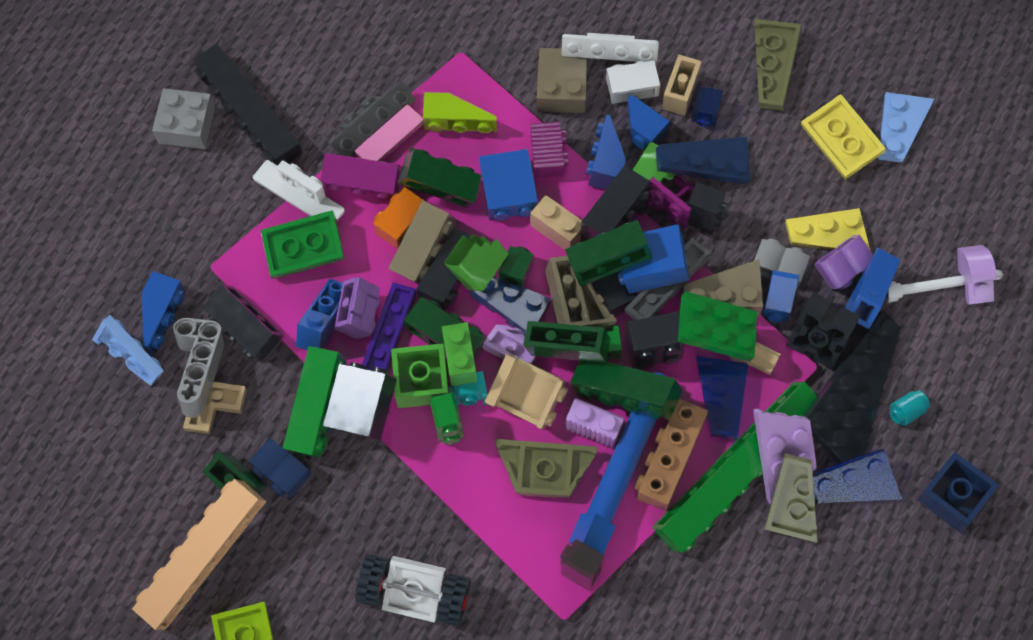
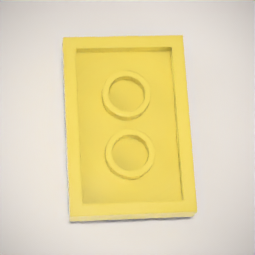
[801,94,886,180]

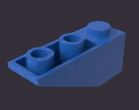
[586,114,626,190]
[845,248,901,329]
[142,271,186,355]
[296,279,343,350]

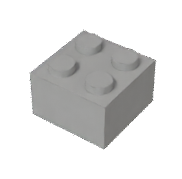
[152,88,215,149]

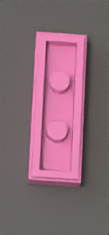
[355,104,424,162]

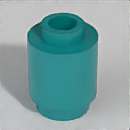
[889,390,930,426]

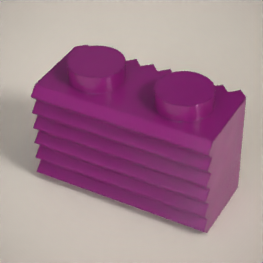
[530,122,568,178]

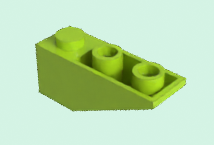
[423,92,497,133]

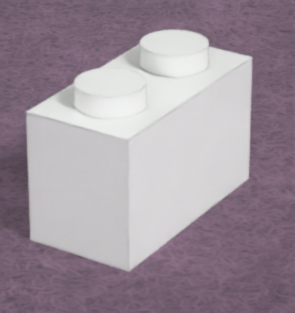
[606,60,660,104]

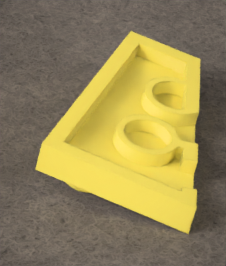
[785,208,871,251]

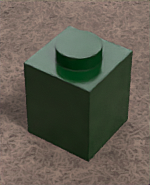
[499,246,534,288]

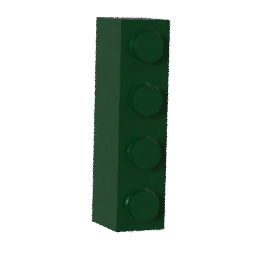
[570,361,682,419]

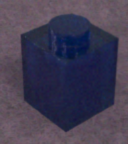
[692,86,723,127]

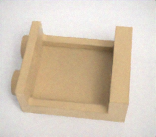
[485,354,568,429]

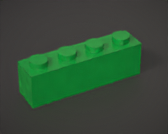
[283,346,347,458]

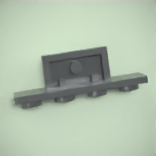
[330,82,415,157]

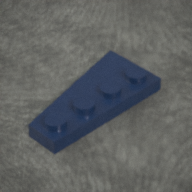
[656,137,751,184]

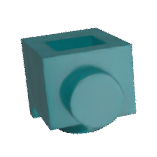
[448,371,487,406]

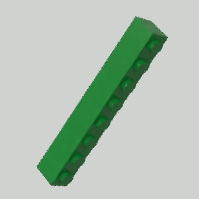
[651,382,817,553]

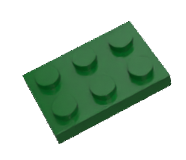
[261,210,345,279]
[678,291,757,362]

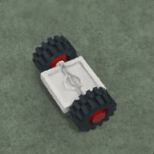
[355,554,471,627]

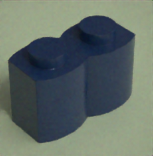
[249,438,312,498]

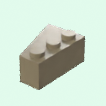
[681,260,763,318]

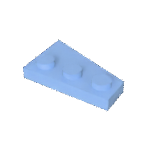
[878,92,934,163]
[92,315,164,386]

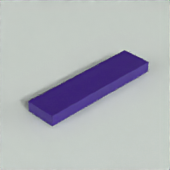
[362,282,417,371]

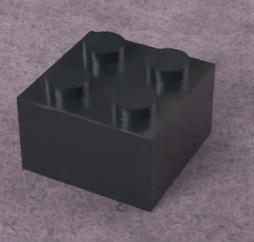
[625,312,685,370]

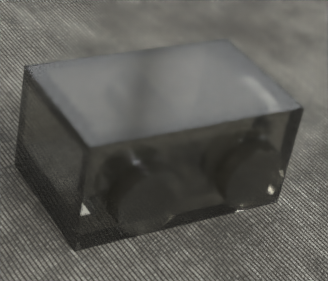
[560,539,605,591]

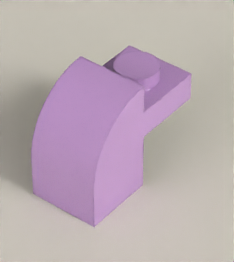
[957,245,997,304]

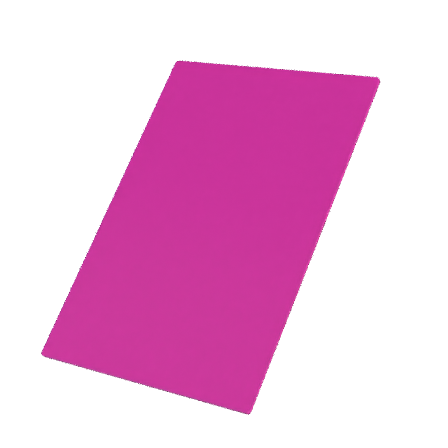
[211,53,817,620]

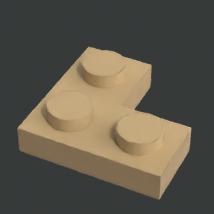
[183,382,247,435]

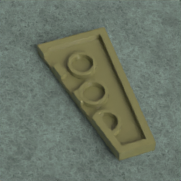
[754,19,802,111]

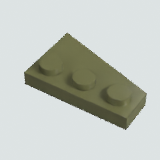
[765,453,818,543]

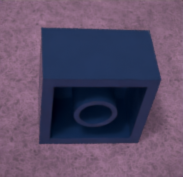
[917,452,999,533]

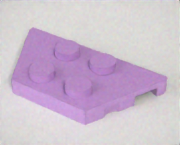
[753,409,817,504]

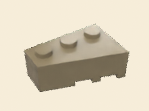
[388,200,459,284]
[545,256,617,331]

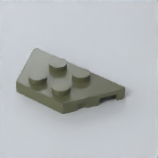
[496,439,598,499]

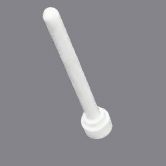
[885,270,1003,303]

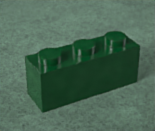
[398,149,482,208]
[565,220,652,287]
[404,297,485,362]
[523,321,611,363]

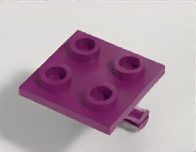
[648,174,695,229]

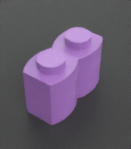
[814,235,873,290]

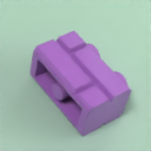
[334,277,380,339]

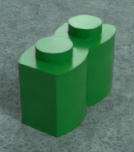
[430,393,464,445]

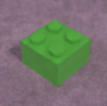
[391,344,449,408]

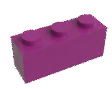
[321,153,402,199]

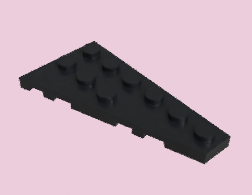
[803,310,901,476]

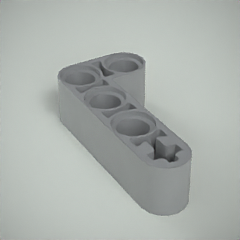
[173,318,225,418]

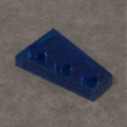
[696,355,748,441]
[813,449,902,503]

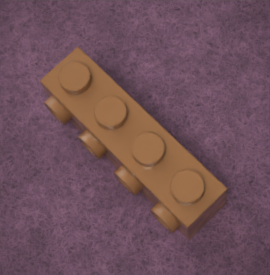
[635,399,708,512]

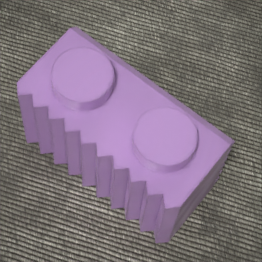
[566,398,624,449]

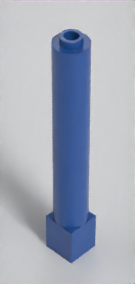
[568,372,665,555]

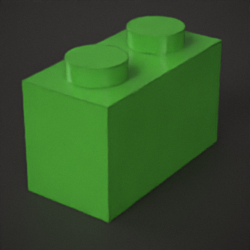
[442,322,477,386]

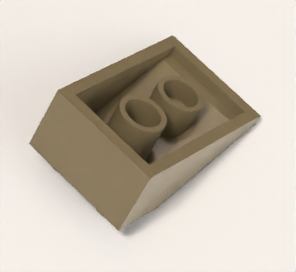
[537,48,587,113]

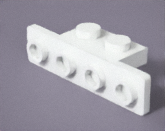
[561,33,659,63]
[253,160,345,222]

